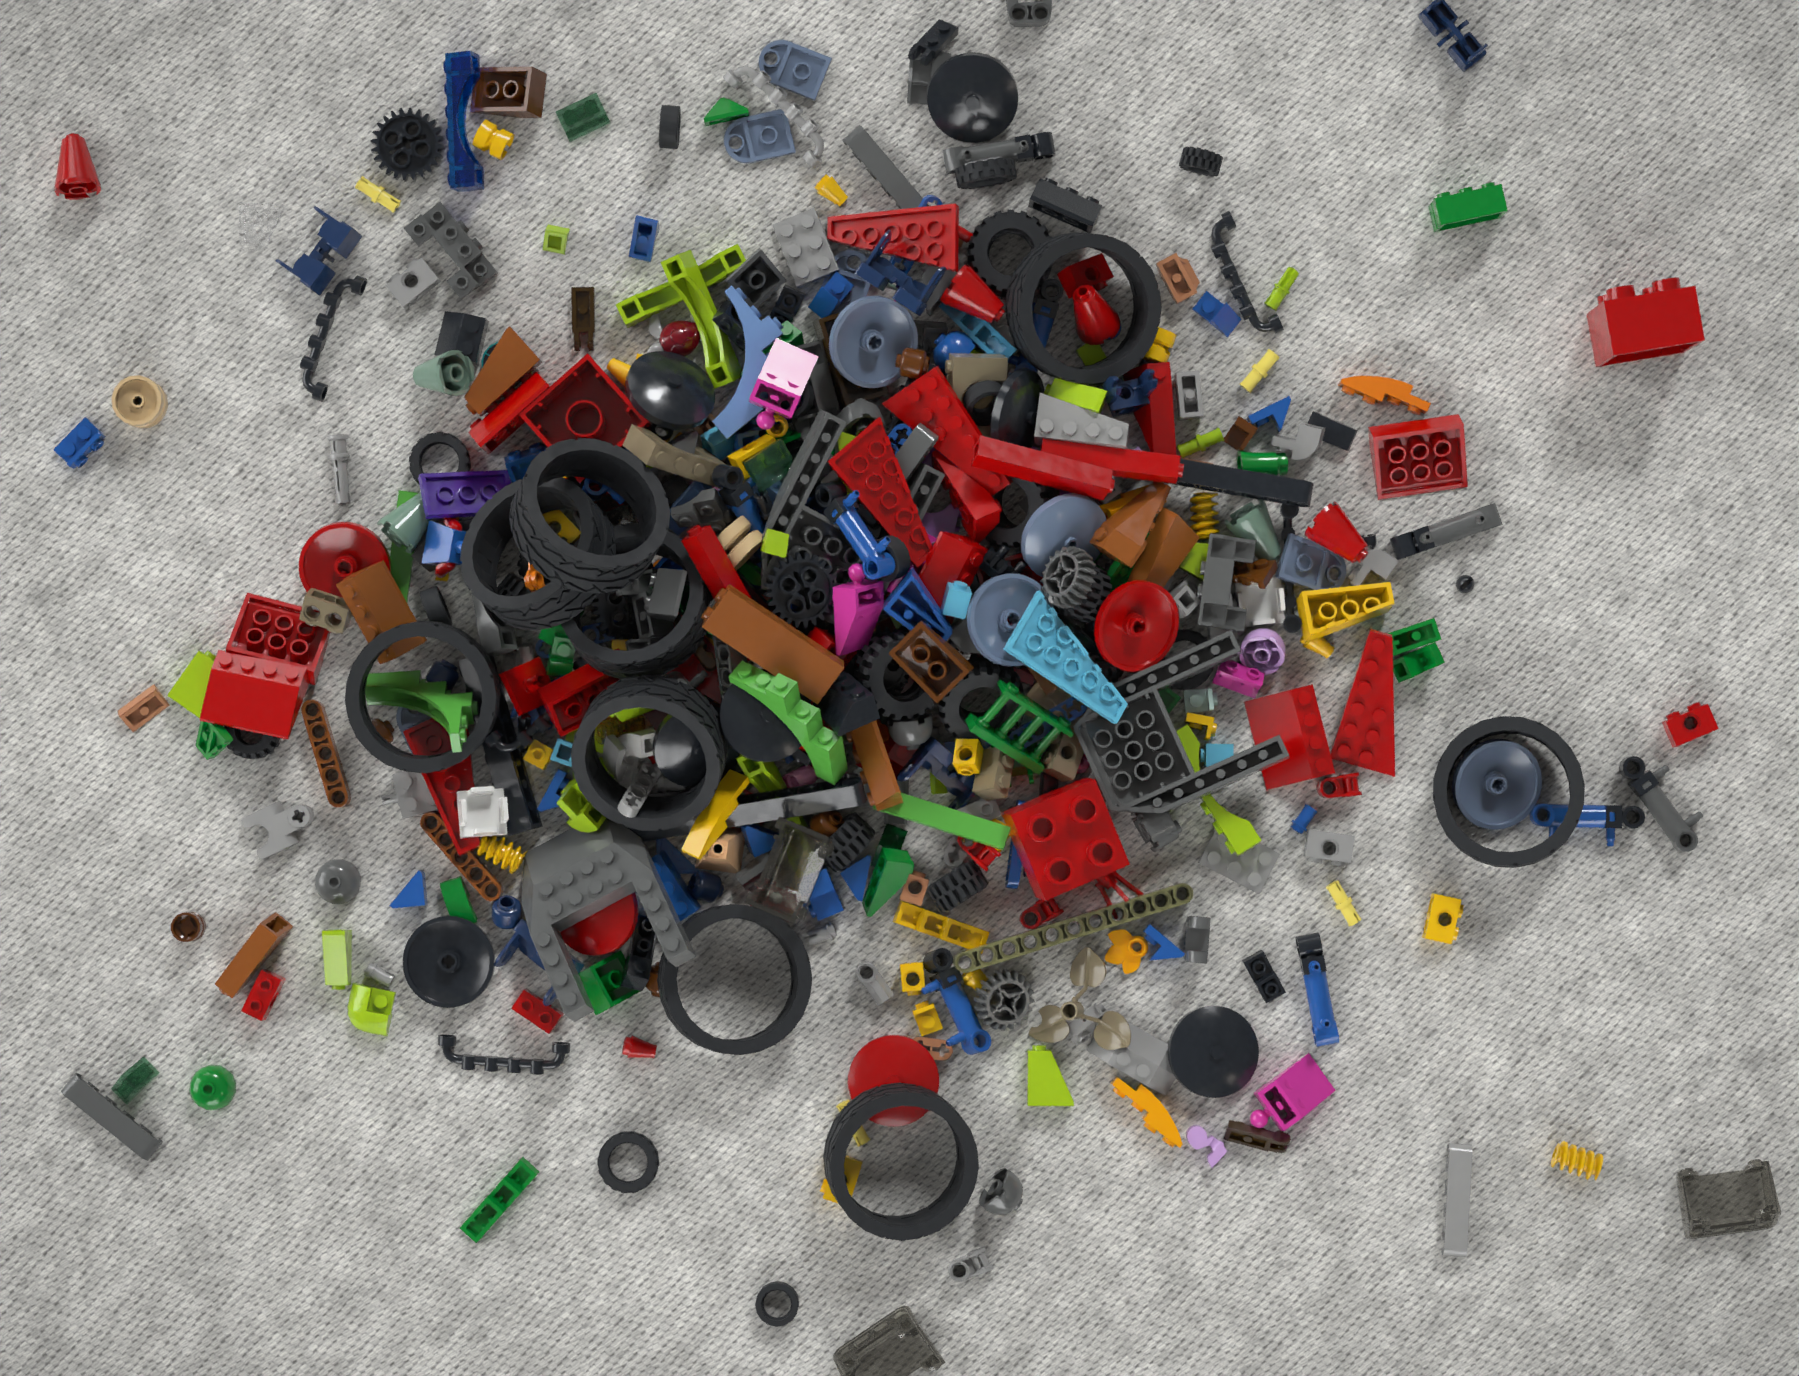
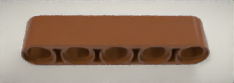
[301,699,351,808]
[420,812,503,901]

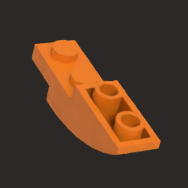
[1338,376,1431,415]

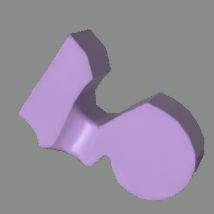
[1186,1125,1227,1168]

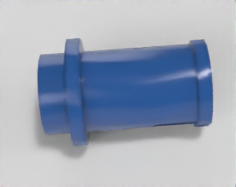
[1290,804,1318,834]

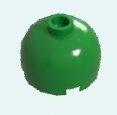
[189,1065,236,1110]

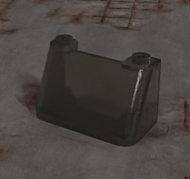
[744,816,835,924]
[1676,1159,1781,1239]
[833,1305,946,1376]

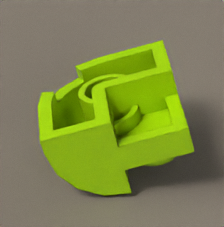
[556,778,606,833]
[347,983,396,1037]

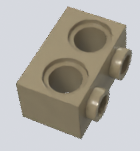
[299,588,352,634]

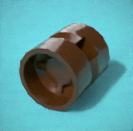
[171,912,206,942]

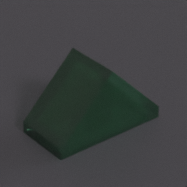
[111,1057,160,1105]

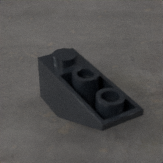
[620,914,657,991]

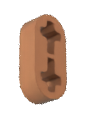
[913,1036,953,1061]

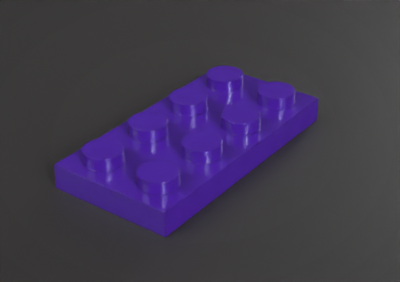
[418,470,511,519]

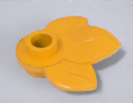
[1104,929,1148,974]

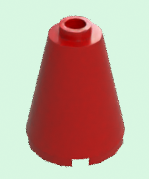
[54,133,101,200]
[940,264,1005,323]
[1073,285,1121,345]
[1304,501,1369,563]

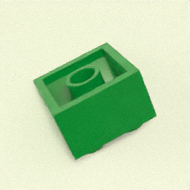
[579,950,641,1015]

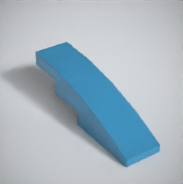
[939,302,1017,359]

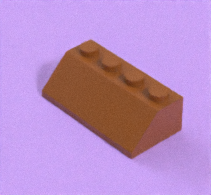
[336,560,427,665]
[846,720,903,812]

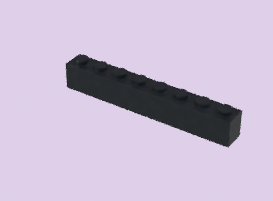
[458,656,543,836]

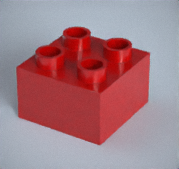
[1587,277,1705,367]
[519,353,651,486]
[1001,777,1130,901]

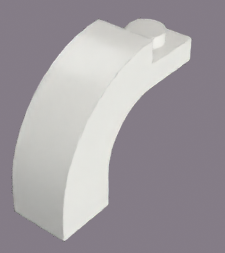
[614,729,656,789]

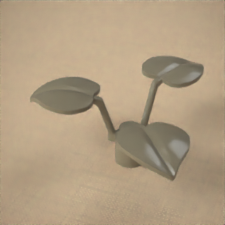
[1028,947,1131,1050]

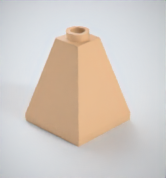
[695,827,745,873]

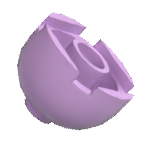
[1239,628,1285,675]

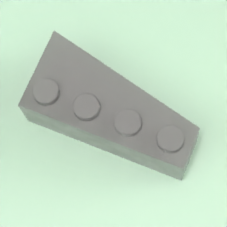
[1034,393,1129,449]

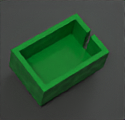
[1428,182,1508,232]

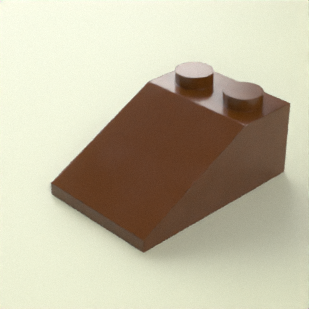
[470,66,547,118]
[888,621,974,703]

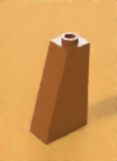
[464,326,543,417]
[1126,507,1200,587]
[215,912,293,998]

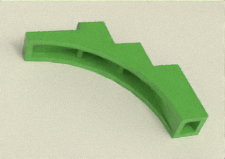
[729,661,848,785]
[365,670,479,753]

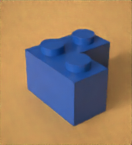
[798,868,844,921]

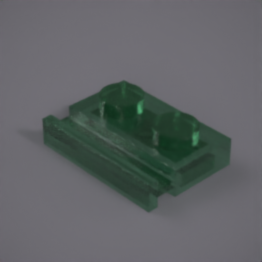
[556,93,611,142]
[743,439,793,492]

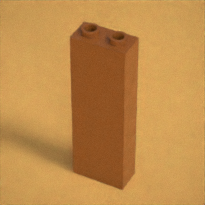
[701,584,844,704]

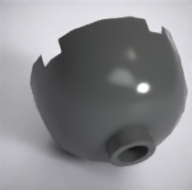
[887,712,933,750]
[315,859,361,904]
[979,1168,1023,1215]

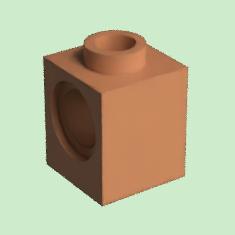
[899,870,929,906]

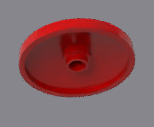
[299,522,391,598]
[1094,580,1179,672]
[560,892,638,956]
[848,1035,939,1127]

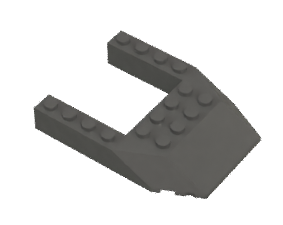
[761,410,945,625]
[1073,630,1290,813]
[521,818,696,1022]

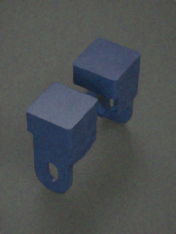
[1418,0,1488,72]
[275,206,362,296]
[855,230,946,316]
[897,736,978,810]
[494,919,585,1006]

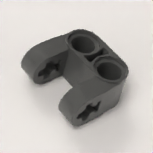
[1006,0,1052,27]
[1183,916,1211,964]

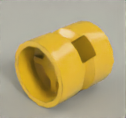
[472,119,515,160]
[1143,327,1177,363]

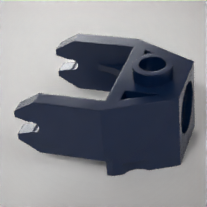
[1102,369,1158,417]

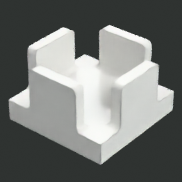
[1234,578,1286,627]
[457,786,509,838]

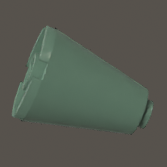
[413,350,474,396]
[377,492,432,554]
[1224,499,1281,561]

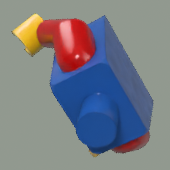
[422,517,466,582]

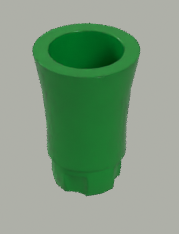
[1236,451,1288,475]

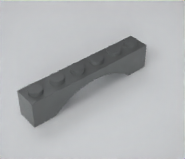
[460,518,518,656]

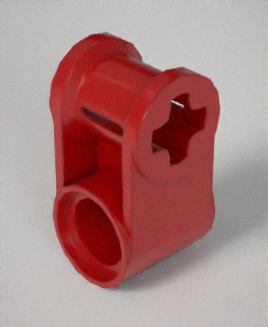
[1316,772,1362,798]
[958,836,1002,872]
[1019,898,1064,929]

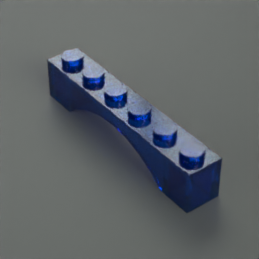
[443,51,484,192]

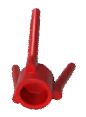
[1095,871,1143,919]

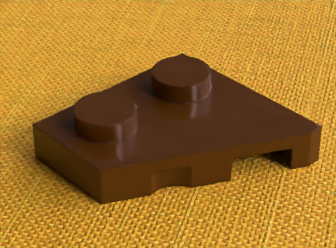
[1232,559,1278,589]

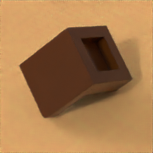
[1223,416,1258,451]

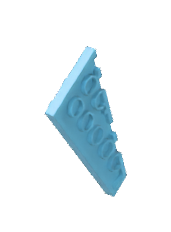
[1003,590,1128,724]

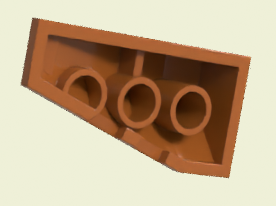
[1090,481,1171,568]

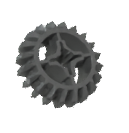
[1040,546,1097,609]
[973,969,1035,1031]

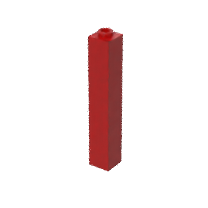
[971,435,1115,500]
[1041,438,1184,484]
[681,525,751,659]

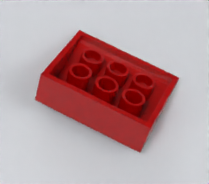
[468,372,550,454]
[1368,414,1468,500]
[226,593,335,685]
[200,650,310,739]
[1244,684,1335,790]

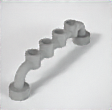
[723,66,824,169]

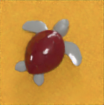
[647,314,702,357]

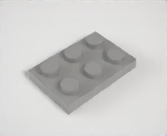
[773,208,840,288]
[1198,830,1280,894]

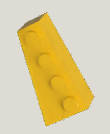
[1296,582,1395,643]

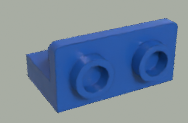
[53,417,106,469]
[504,442,547,483]

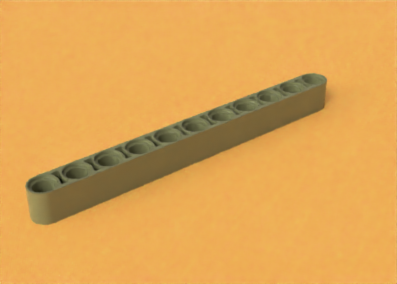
[953,883,1193,973]

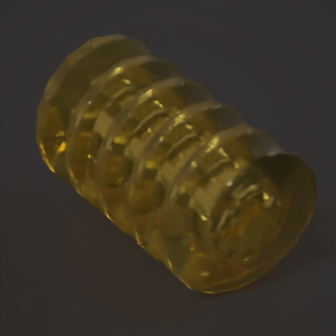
[595,715,646,745]

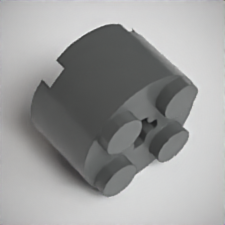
[837,398,887,436]
[1131,810,1182,852]

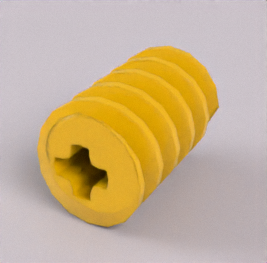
[1189,492,1220,540]
[477,836,528,874]
[1551,1141,1603,1180]

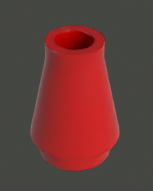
[622,1035,657,1058]

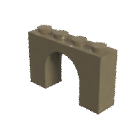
[945,353,1008,438]
[623,425,726,489]

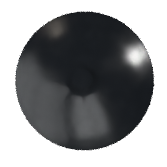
[927,52,1018,143]
[625,351,715,430]
[990,369,1045,448]
[719,669,811,762]
[653,702,740,788]
[403,916,495,1008]
[1168,1006,1259,1098]

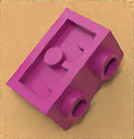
[1212,660,1265,699]

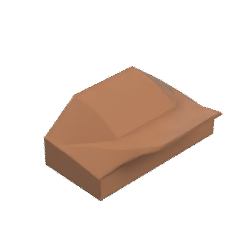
[1156,253,1200,304]

